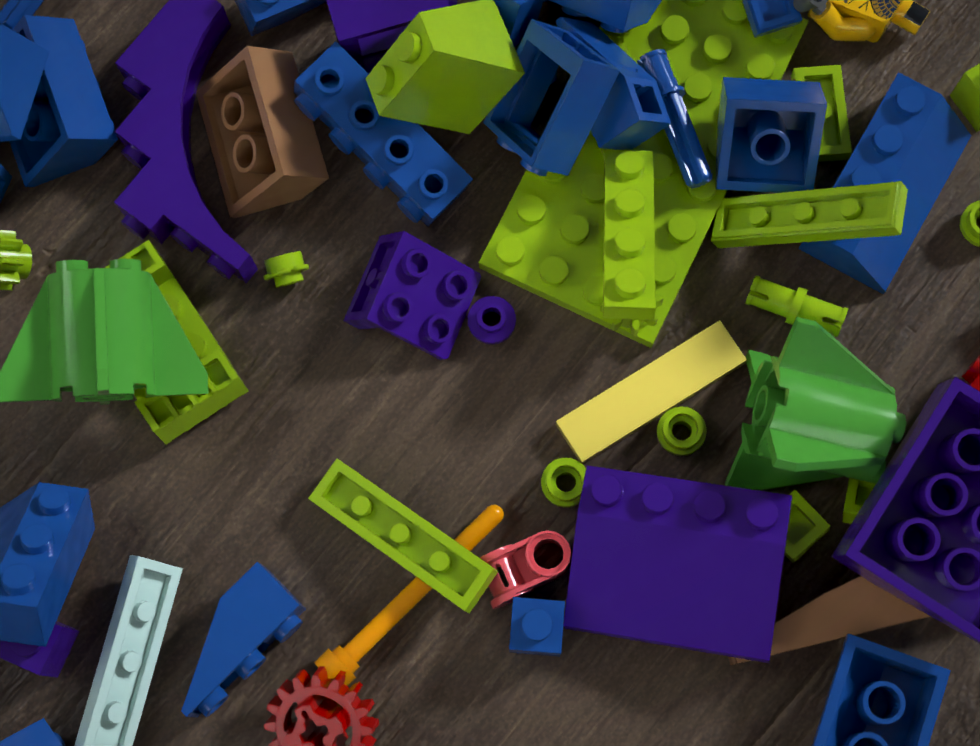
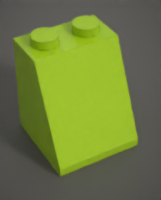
[365,0,525,134]

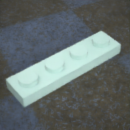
[74,555,183,746]

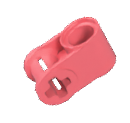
[480,530,572,609]

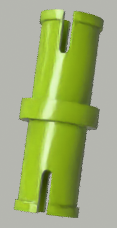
[745,275,849,337]

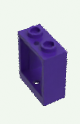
[326,0,457,74]

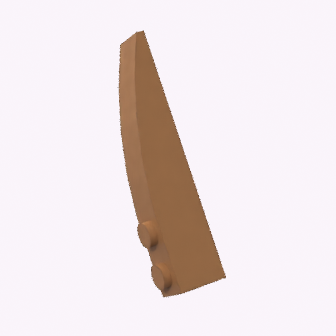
[728,576,931,666]

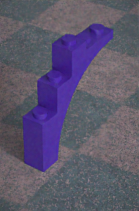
[114,0,258,284]

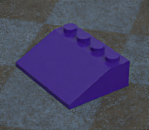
[831,376,980,644]
[563,465,792,663]

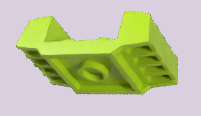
[105,240,249,445]

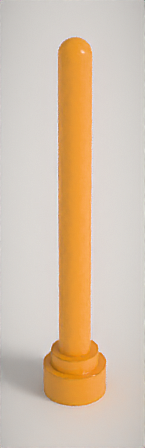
[314,504,504,686]

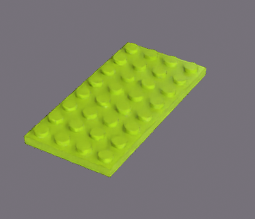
[479,0,809,349]

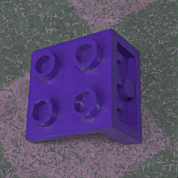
[343,231,481,360]

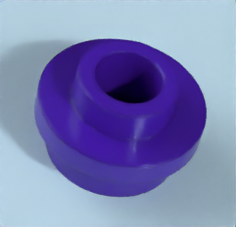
[468,296,516,345]

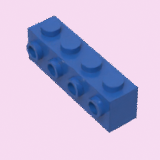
[294,41,473,227]

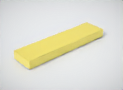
[555,320,747,464]

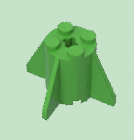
[0,259,209,405]
[725,317,906,490]

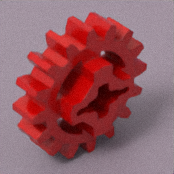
[264,666,379,746]

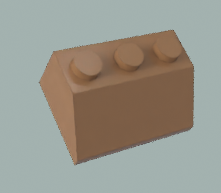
[196,46,329,218]

